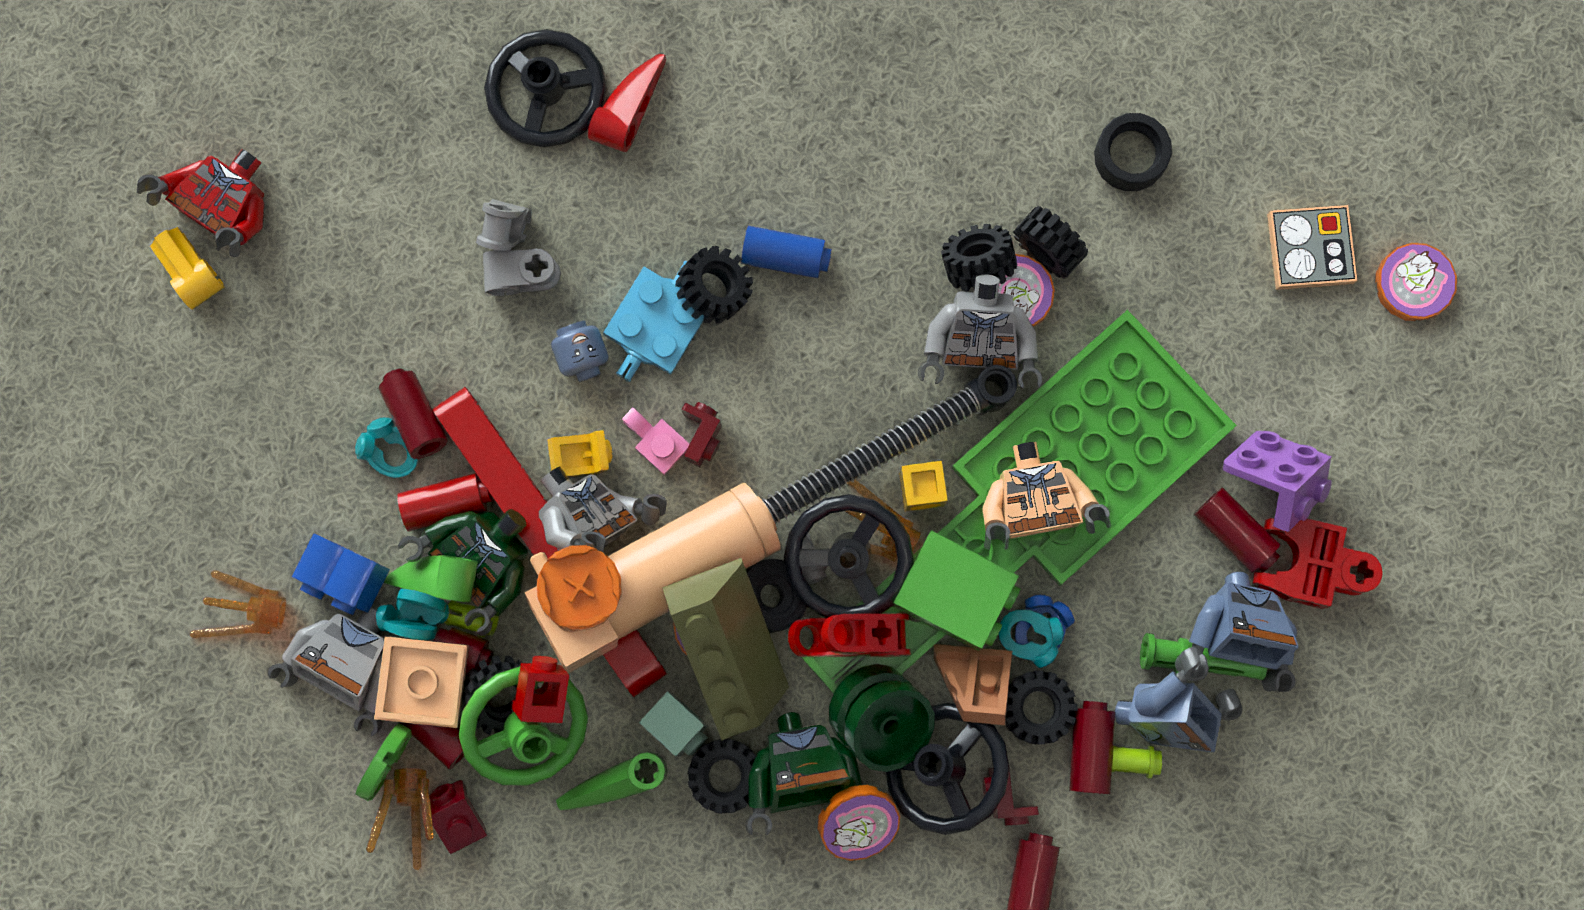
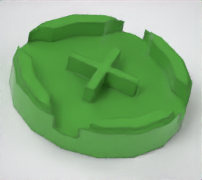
[355,723,412,801]

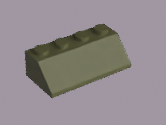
[663,558,789,740]

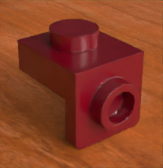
[681,402,722,468]
[983,768,1039,826]
[426,780,487,855]

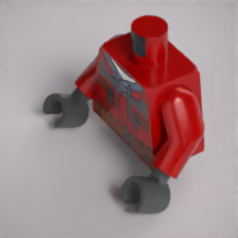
[137,149,265,257]

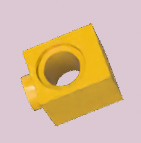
[899,461,948,512]

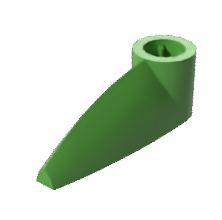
[384,555,478,602]
[556,752,668,810]

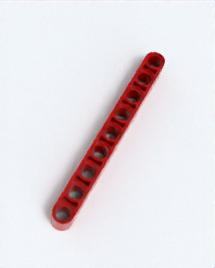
[433,387,667,698]

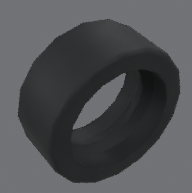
[1094,113,1172,191]

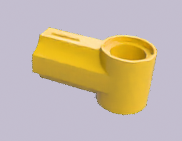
[150,227,225,310]

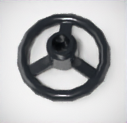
[484,29,607,148]
[784,494,914,618]
[886,702,1010,835]

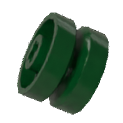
[829,664,935,772]

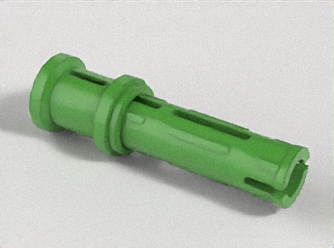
[1140,633,1267,680]

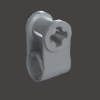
[476,199,532,251]
[483,248,561,296]

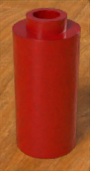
[397,473,492,532]

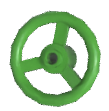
[459,666,588,786]

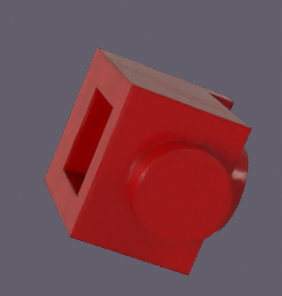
[512,656,569,723]

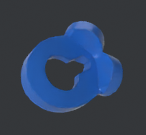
[1015,595,1075,648]

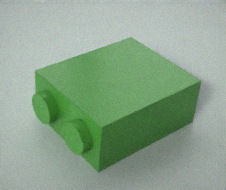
[893,530,1021,651]

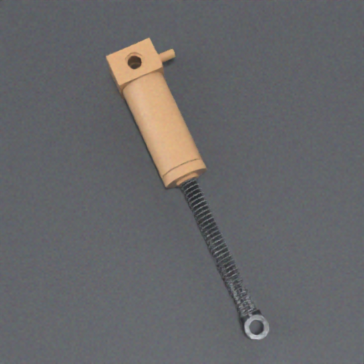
[525,365,1017,674]

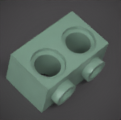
[639,691,708,757]

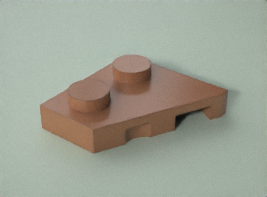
[934,644,1012,725]

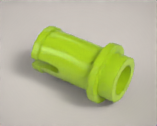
[444,600,499,638]
[1112,745,1162,779]

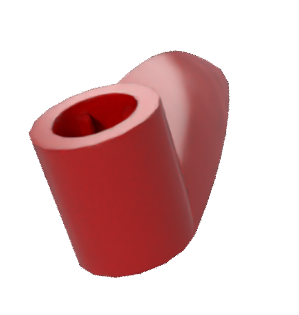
[588,54,666,152]

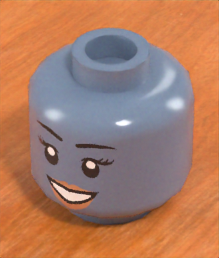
[551,321,609,382]

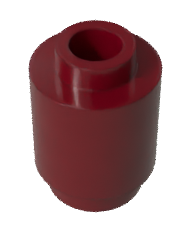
[433,627,493,677]

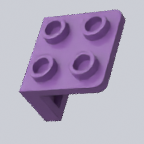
[1223,431,1332,532]

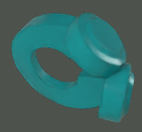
[355,417,418,478]
[396,589,449,625]
[376,604,437,640]
[999,609,1064,668]

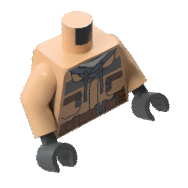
[982,442,1111,550]

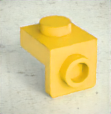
[547,430,612,477]

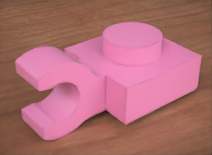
[622,407,689,476]

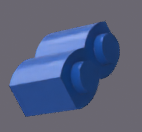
[292,533,390,615]

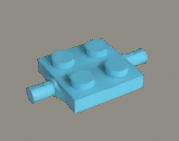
[603,261,704,382]

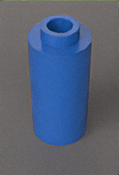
[741,226,832,278]

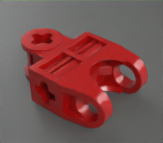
[1252,518,1383,609]
[788,613,911,657]

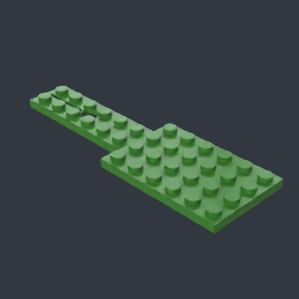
[801,310,1237,694]

